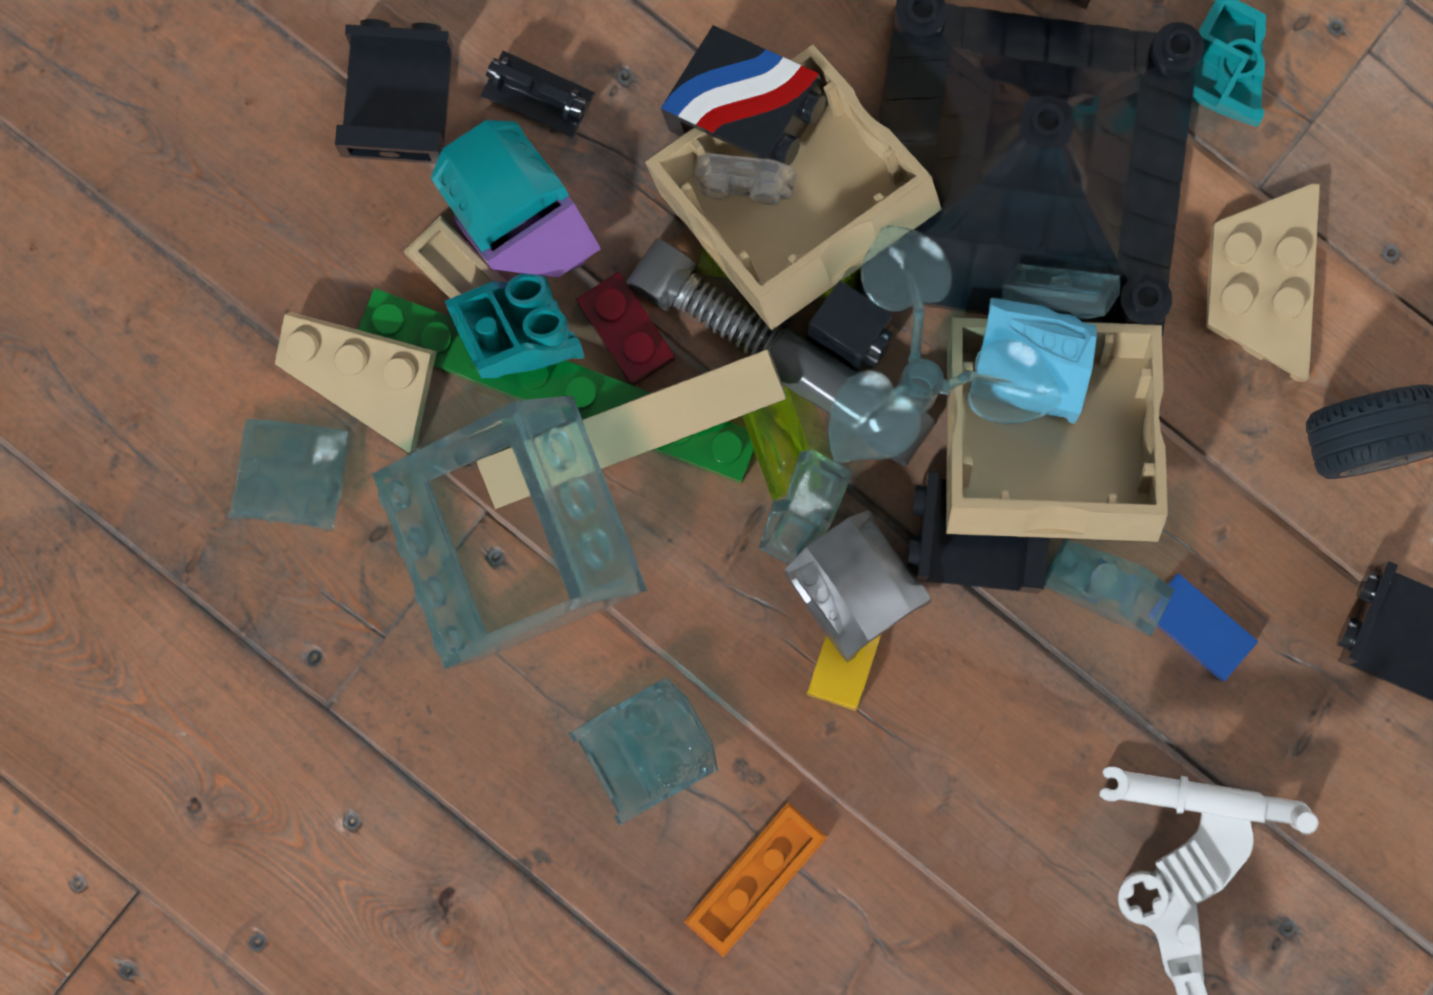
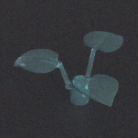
[829,226,1062,463]

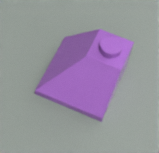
[453,197,601,278]

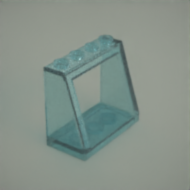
[372,395,648,669]

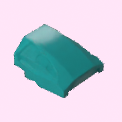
[430,120,570,252]
[445,273,584,378]

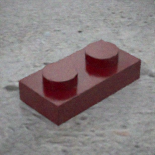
[576,271,675,386]

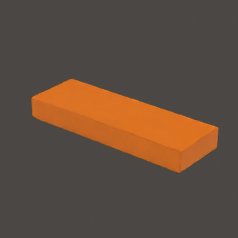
[684,802,828,957]

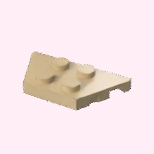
[1205,184,1320,382]

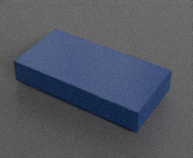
[1142,573,1259,682]

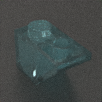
[1045,539,1174,636]

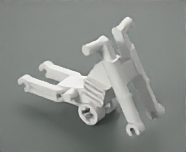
[1100,767,1318,995]

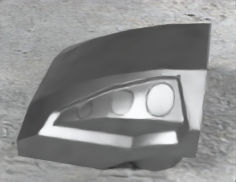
[784,510,931,662]

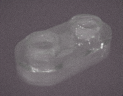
[692,154,797,205]

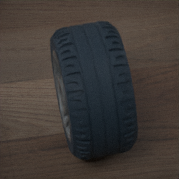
[1306,384,1433,479]

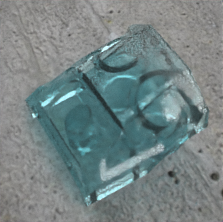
[227,419,351,532]
[568,678,718,826]

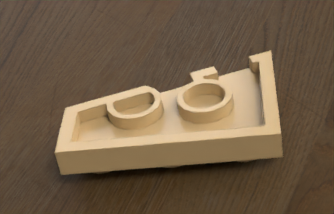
[275,312,437,454]

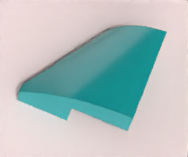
[1192,0,1266,127]

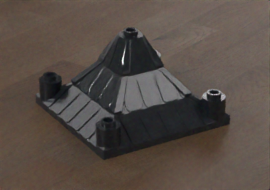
[856,0,1204,336]

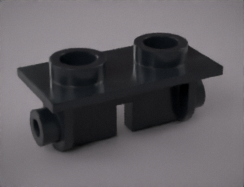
[481,51,595,138]

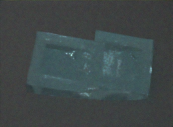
[759,449,852,565]

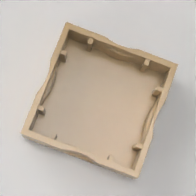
[645,45,942,330]
[946,317,1168,542]

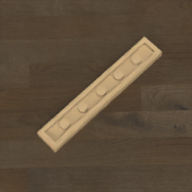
[476,349,787,509]

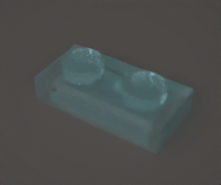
[1003,264,1120,319]

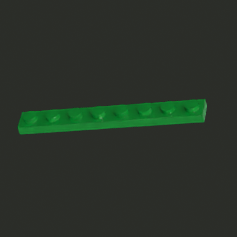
[357,288,760,484]

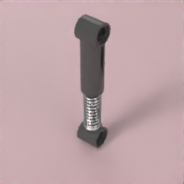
[626,239,936,466]

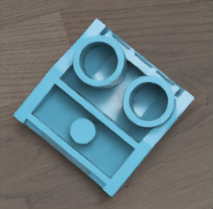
[971,298,1097,424]

